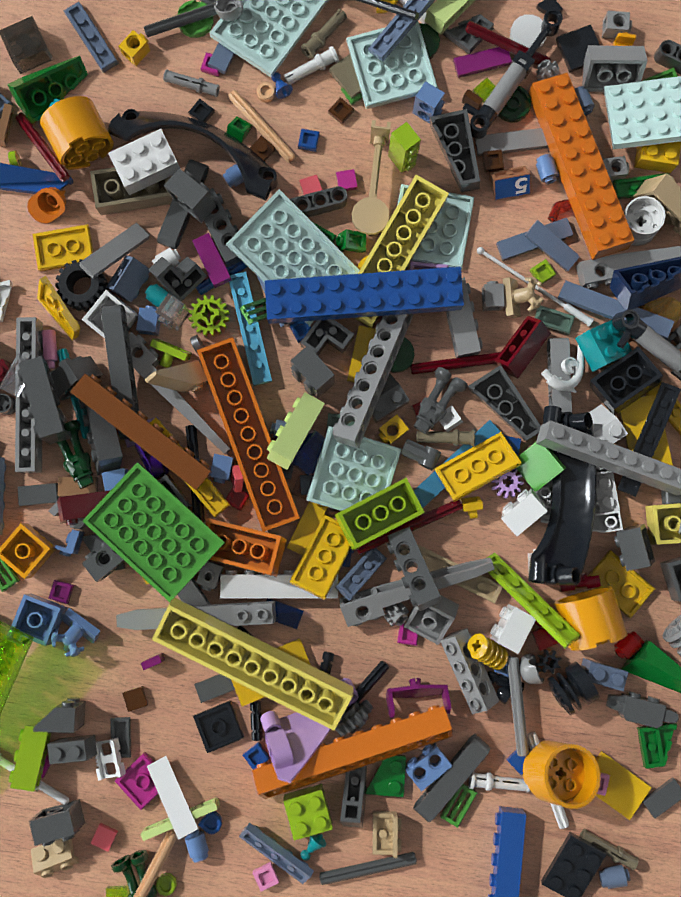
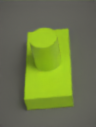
[150,338,192,368]

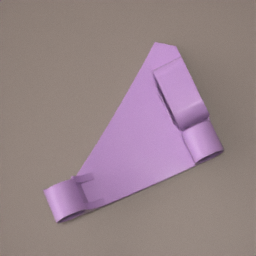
[260,678,359,783]

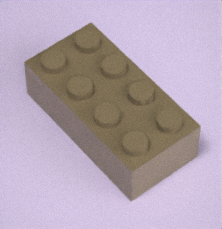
[90,167,173,215]

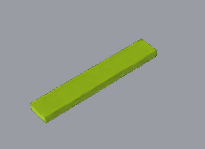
[487,553,580,648]

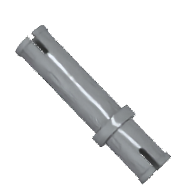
[163,69,220,97]

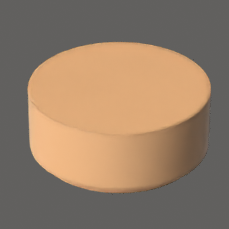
[257,82,276,103]

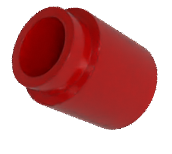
[614,631,644,660]

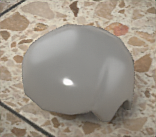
[214,0,243,21]
[520,653,544,684]

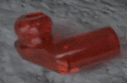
[548,199,572,222]

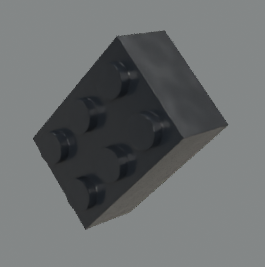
[590,346,663,415]

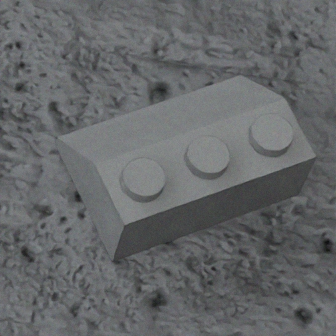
[582,45,648,92]

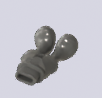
[414,367,468,434]

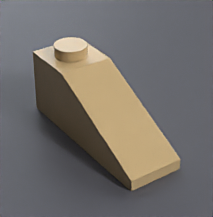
[145,361,208,393]

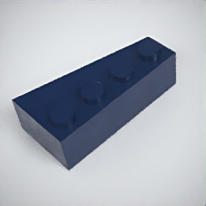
[610,257,681,310]

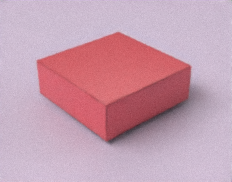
[299,174,322,195]
[230,465,243,493]
[90,823,118,852]

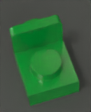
[336,229,366,253]

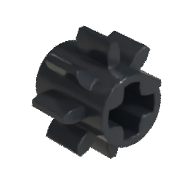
[536,649,561,674]

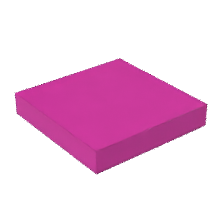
[115,752,158,810]

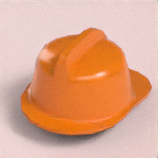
[27,187,66,223]

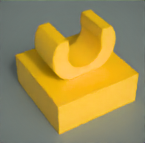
[460,496,483,519]

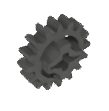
[335,699,373,737]

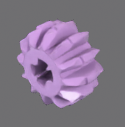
[491,468,524,499]

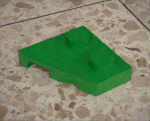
[637,723,677,769]

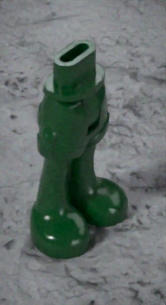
[57,420,94,489]
[111,850,157,897]

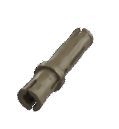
[579,829,639,870]

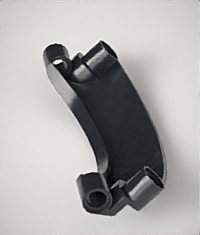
[108,109,278,201]
[528,406,597,585]

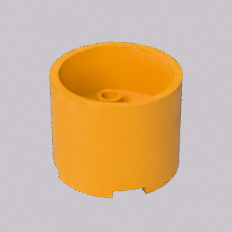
[40,96,114,170]
[554,587,627,651]
[523,740,600,809]

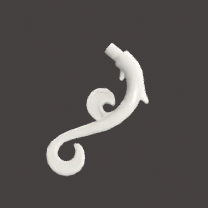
[541,345,584,393]

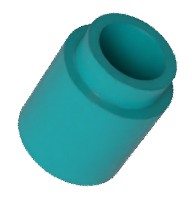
[145,284,174,311]

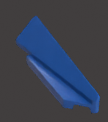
[0,163,73,194]

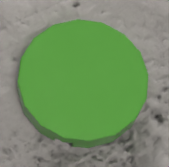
[177,0,213,38]

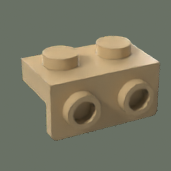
[373,811,401,858]
[31,839,79,878]

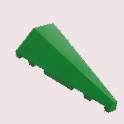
[621,640,681,693]

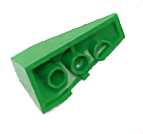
[7,56,88,124]

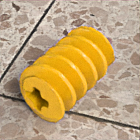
[467,634,508,670]

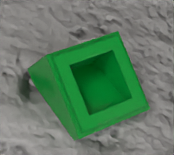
[226,116,253,142]

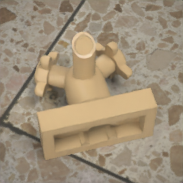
[503,277,544,318]

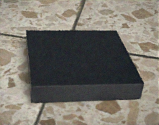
[556,24,600,73]
[193,700,244,753]

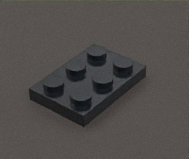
[541,832,607,897]

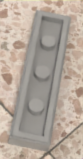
[475,128,548,156]
[79,223,150,279]

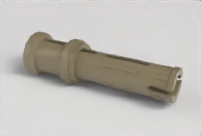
[301,9,347,59]
[416,429,475,447]

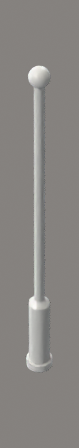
[477,247,594,327]

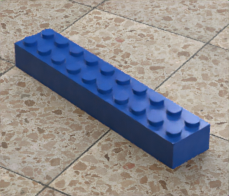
[264,267,464,324]

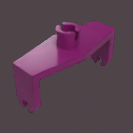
[386,678,451,718]

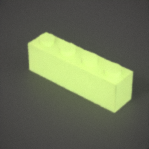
[424,0,476,35]
[267,392,325,470]

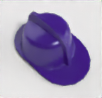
[135,443,169,479]

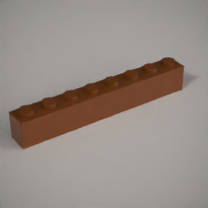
[70,374,212,490]

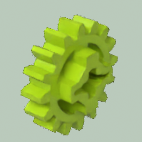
[188,295,230,337]

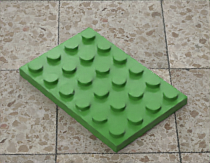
[83,462,225,602]

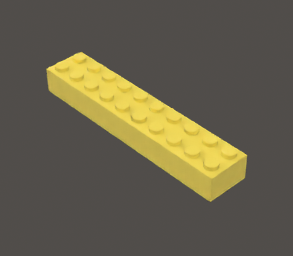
[152,597,354,730]

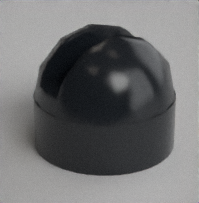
[496,687,511,704]

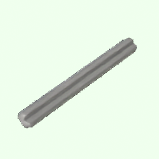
[507,657,529,757]

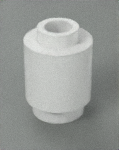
[152,248,181,267]

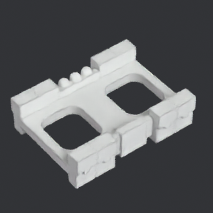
[95,738,126,781]

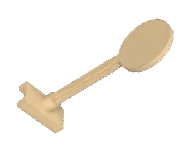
[352,120,391,235]

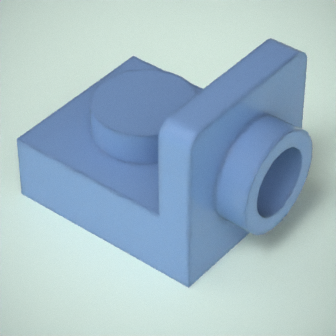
[54,529,85,557]

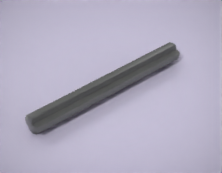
[144,2,217,37]
[319,852,417,885]

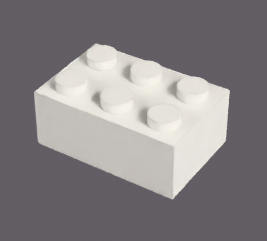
[108,129,180,195]

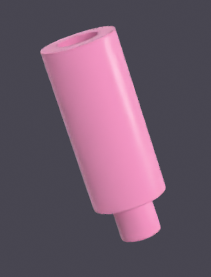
[41,330,58,369]

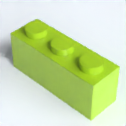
[388,122,421,173]
[9,725,52,792]

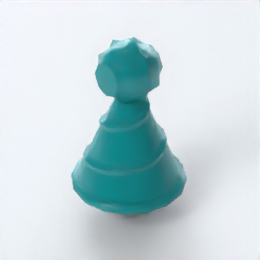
[300,834,326,861]

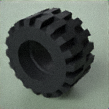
[55,259,109,312]

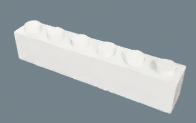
[220,570,338,598]

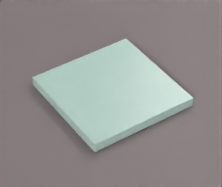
[346,21,438,109]
[397,184,474,270]
[306,426,402,511]

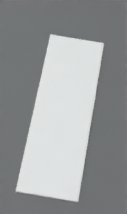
[147,756,198,840]

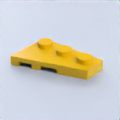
[37,276,81,341]

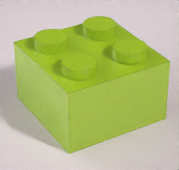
[283,784,333,841]

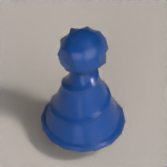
[271,72,293,99]

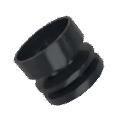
[547,662,600,716]

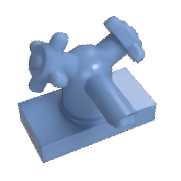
[51,608,100,657]

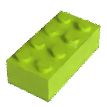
[335,478,425,550]

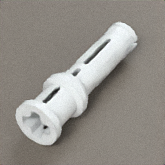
[284,46,339,85]
[469,771,530,792]

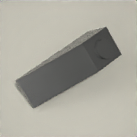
[340,766,367,828]

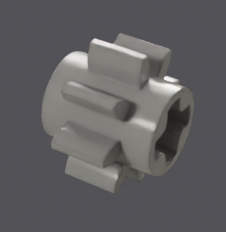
[536,60,560,81]
[384,602,409,626]

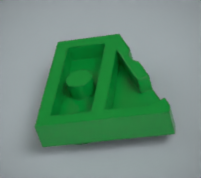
[366,755,406,797]

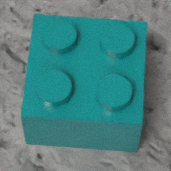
[575,320,632,372]

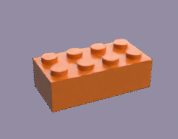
[206,518,287,577]

